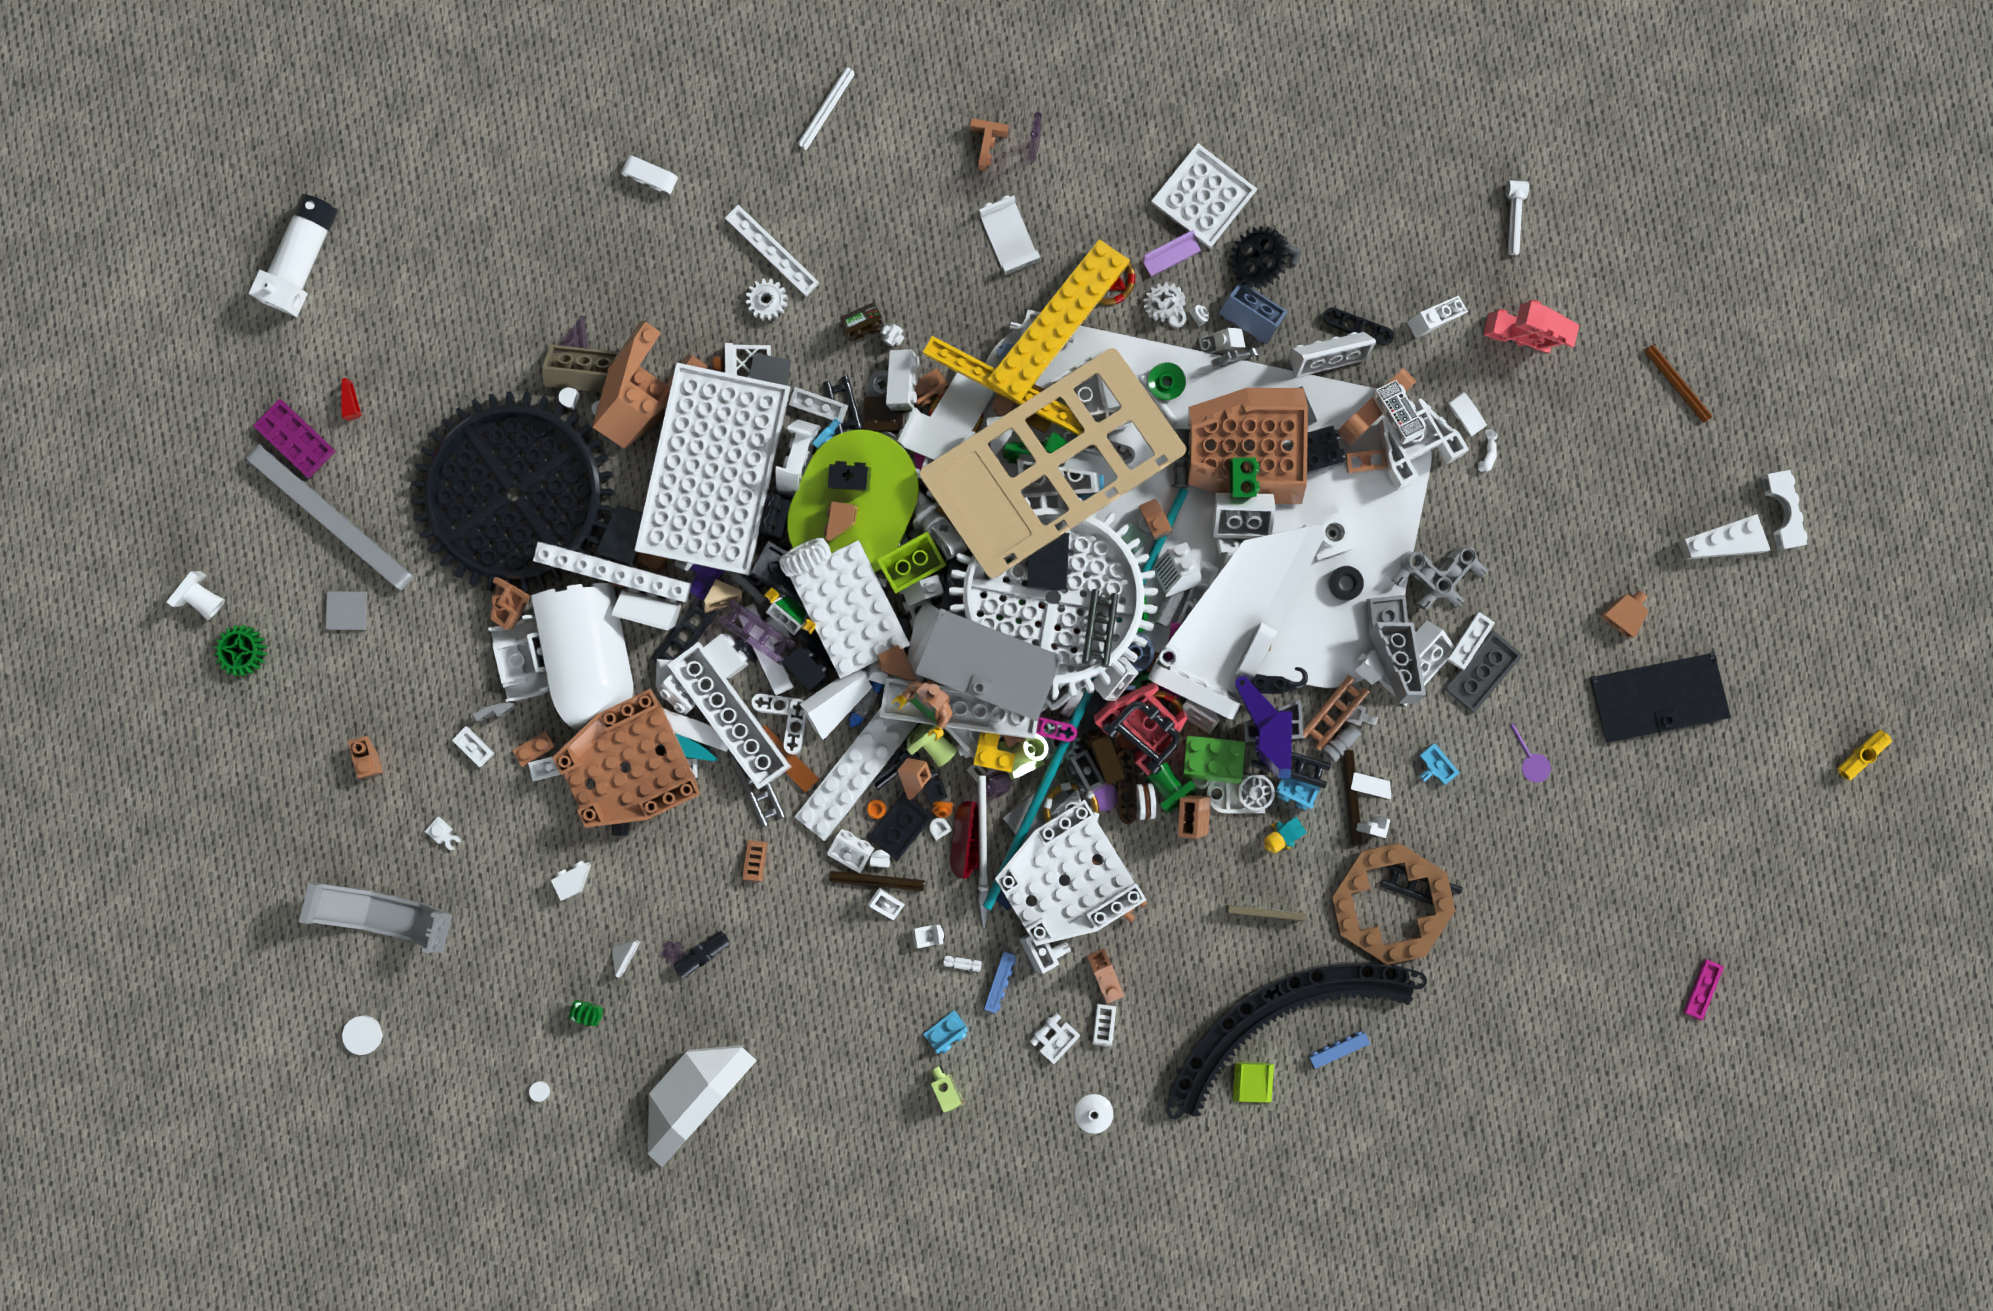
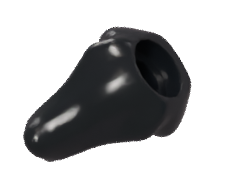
[734,635,758,663]

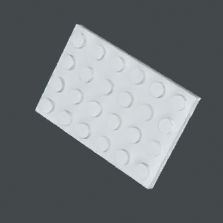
[789,540,910,679]

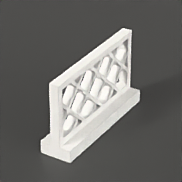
[724,343,771,378]

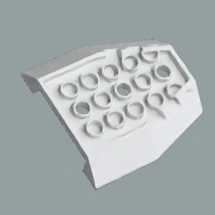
[995,800,1146,946]

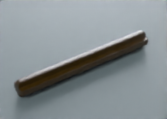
[1343,750,1363,845]
[829,871,925,891]

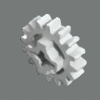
[1144,282,1186,322]

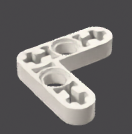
[752,694,806,755]

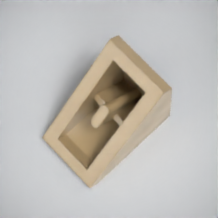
[704,579,742,613]

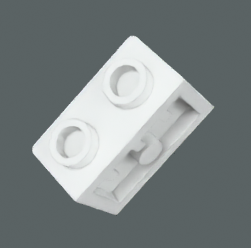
[656,673,696,716]
[827,829,875,873]

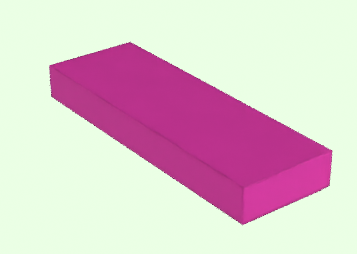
[1683,958,1724,1021]

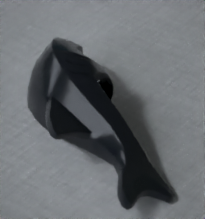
[941,547,982,617]

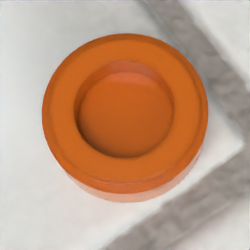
[867,799,886,819]

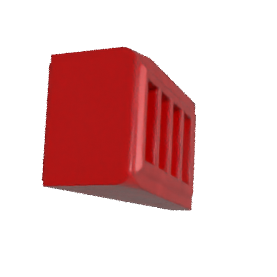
[341,378,362,421]

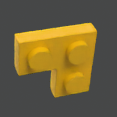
[973,732,1015,773]

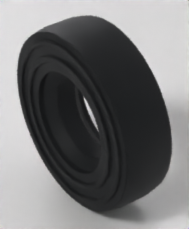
[1328,566,1364,601]

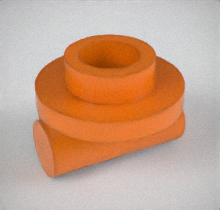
[933,801,953,818]

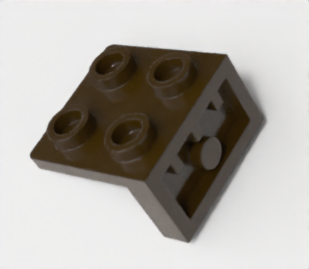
[863,396,903,434]

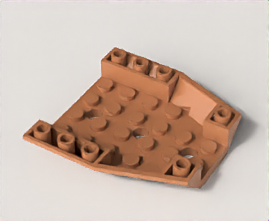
[1187,388,1308,504]
[552,689,700,828]

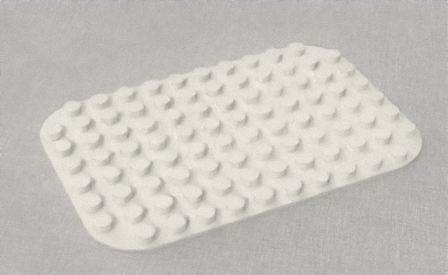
[945,326,1432,688]

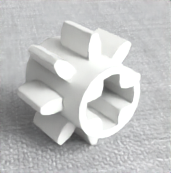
[880,323,905,347]

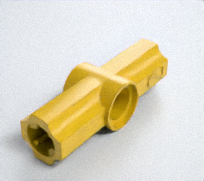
[1836,729,1892,781]

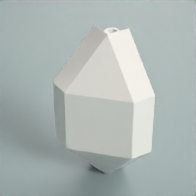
[648,1045,757,1167]

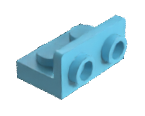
[923,1010,968,1054]

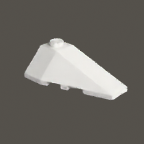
[907,601,940,681]

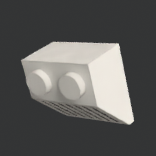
[1153,542,1202,597]

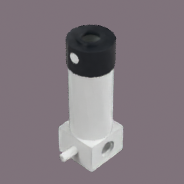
[249,194,338,317]

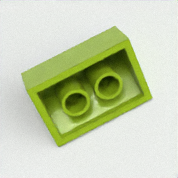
[876,531,947,594]

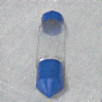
[849,681,884,728]

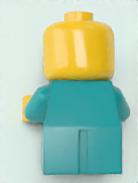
[1264,817,1307,854]

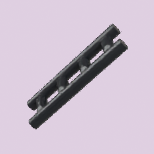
[823,376,863,435]
[652,597,718,662]
[1251,748,1331,789]
[1380,864,1463,910]

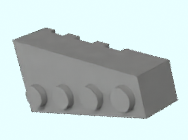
[1369,622,1426,704]

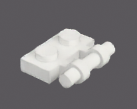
[1030,1013,1080,1064]

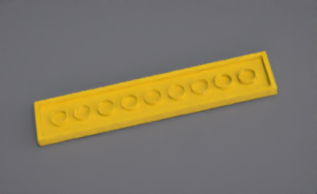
[987,239,1130,404]

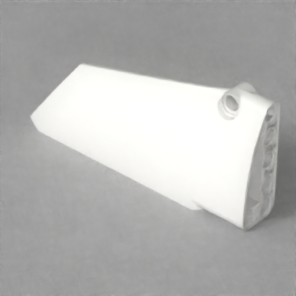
[1148,524,1325,719]

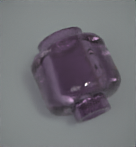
[986,770,1012,798]

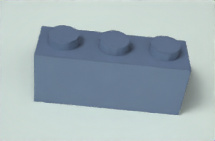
[1219,281,1288,344]

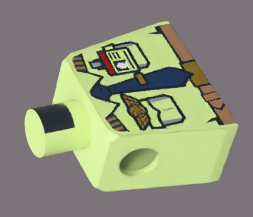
[931,1066,965,1113]

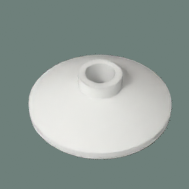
[1074,1094,1113,1134]

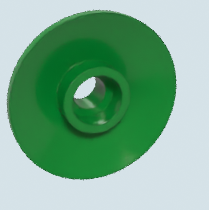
[1148,362,1186,401]

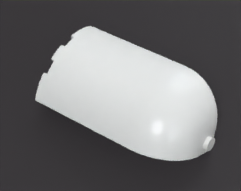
[531,583,633,731]

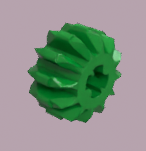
[568,1000,603,1026]

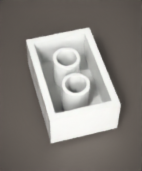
[1212,493,1276,539]

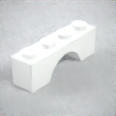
[1761,470,1807,551]

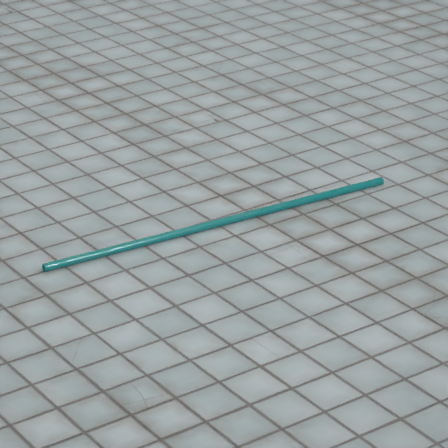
[982,487,1189,910]

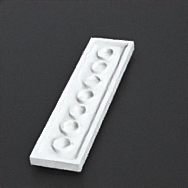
[880,678,1038,739]
[795,708,918,841]

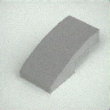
[473,703,518,722]

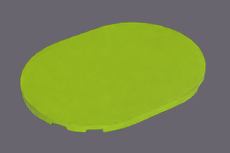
[788,430,919,573]

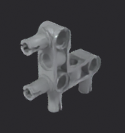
[1391,546,1489,611]

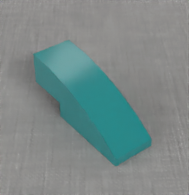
[659,733,718,761]

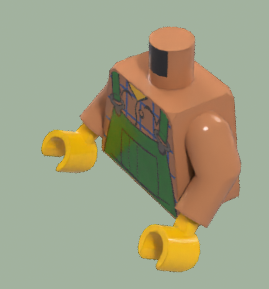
[892,679,952,741]

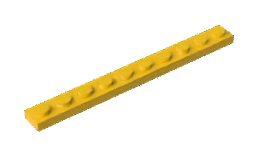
[923,336,1084,436]

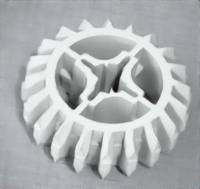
[779,538,831,577]

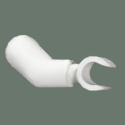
[1478,429,1498,472]

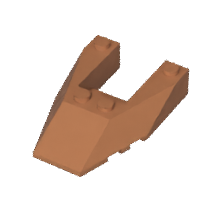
[592,321,708,449]

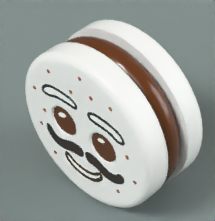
[1135,783,1156,820]

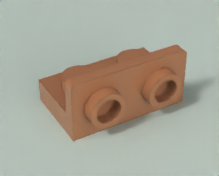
[915,368,949,408]

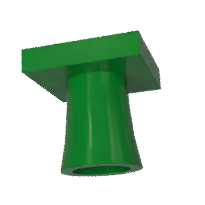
[1146,762,1196,815]

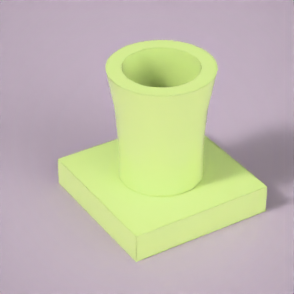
[907,723,957,767]
[997,734,1048,780]

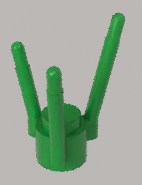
[1004,442,1044,465]

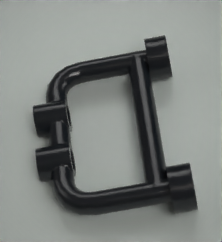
[1102,701,1180,775]

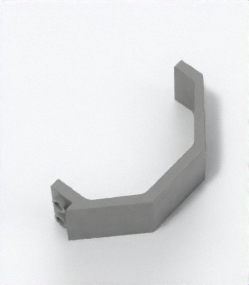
[299,882,452,954]

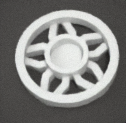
[1238,774,1275,811]

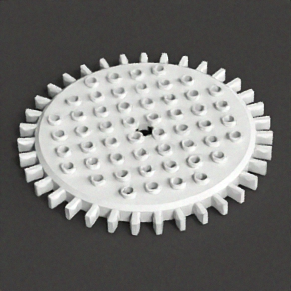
[949,495,1158,700]

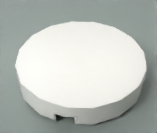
[342,1015,383,1055]

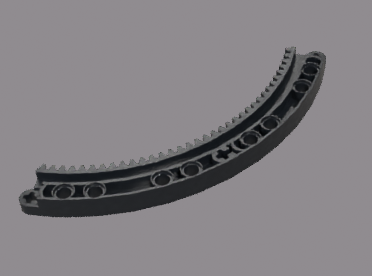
[1165,962,1427,1120]

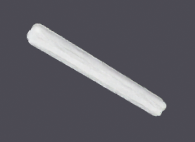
[798,67,854,150]

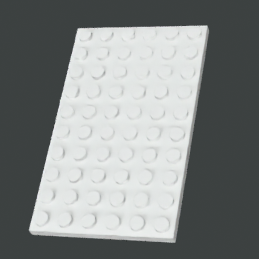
[635,363,791,575]

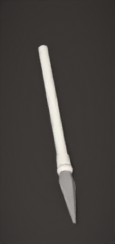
[978,775,989,928]

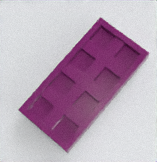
[253,398,336,478]

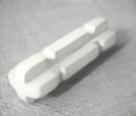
[943,956,982,972]

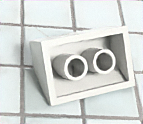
[612,587,682,631]

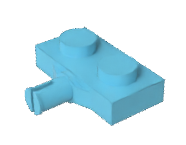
[812,418,841,448]
[1419,743,1460,785]

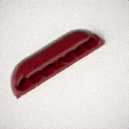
[950,801,979,879]

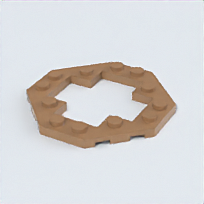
[1331,843,1455,964]

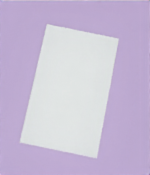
[931,372,995,432]

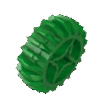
[213,625,268,677]

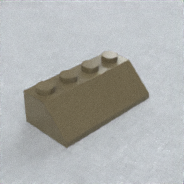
[542,345,619,392]

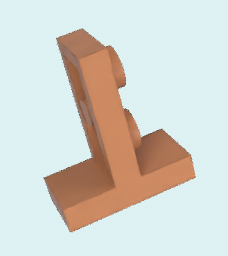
[970,118,1009,171]
[1086,948,1125,1004]

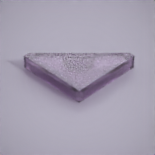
[554,316,588,353]

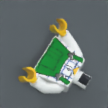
[764,588,816,635]

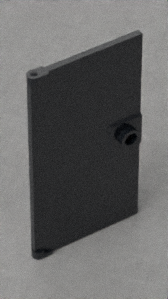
[1590,652,1731,743]

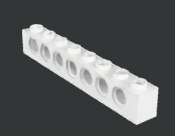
[533,542,692,602]

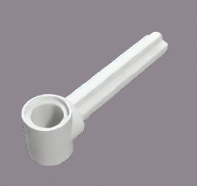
[1505,180,1529,256]

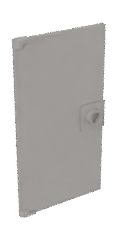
[915,608,1063,721]

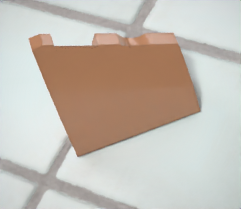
[491,577,531,630]

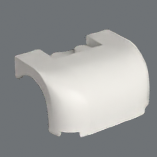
[488,615,550,703]

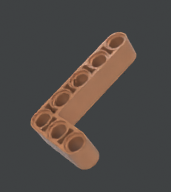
[1338,368,1417,446]

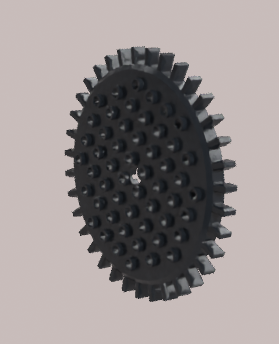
[411,391,616,593]

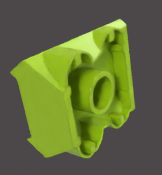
[1233,1061,1274,1102]

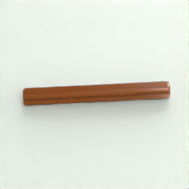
[1645,345,1712,423]

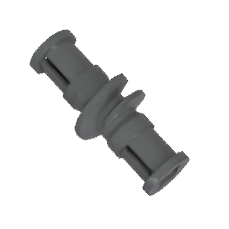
[1172,429,1190,488]

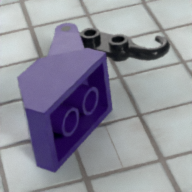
[1235,667,1308,778]

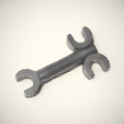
[1211,348,1259,368]

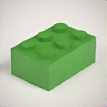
[1182,736,1245,784]

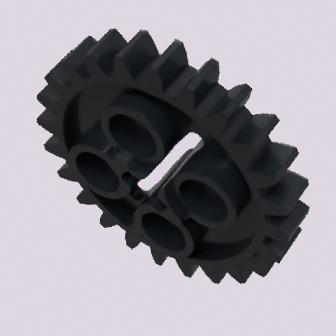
[1229,226,1290,289]

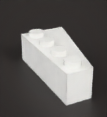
[1678,514,1770,560]

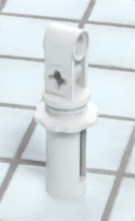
[913,489,967,559]

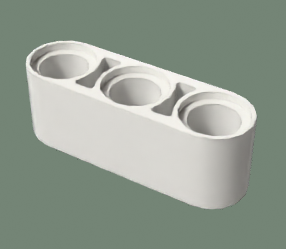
[621,155,678,195]

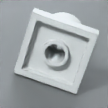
[1304,512,1354,561]
[167,571,225,621]

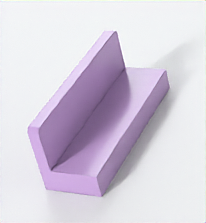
[1142,230,1201,278]

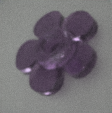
[662,941,684,963]

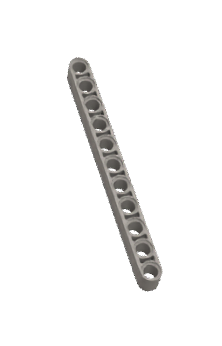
[245,443,414,591]

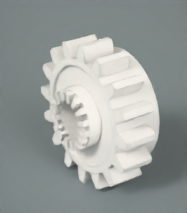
[746,279,788,321]

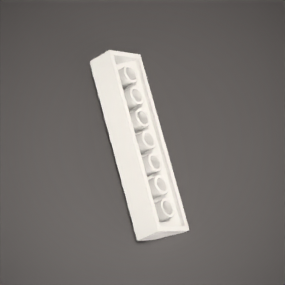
[667,642,791,789]

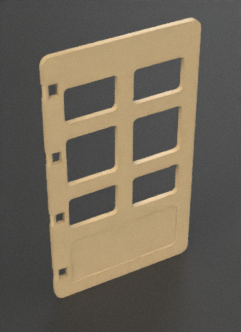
[920,348,1186,578]

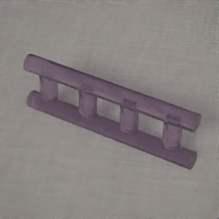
[1029,112,1042,163]
[718,600,796,665]

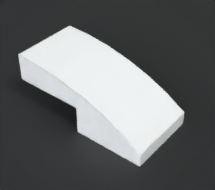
[1448,392,1487,436]

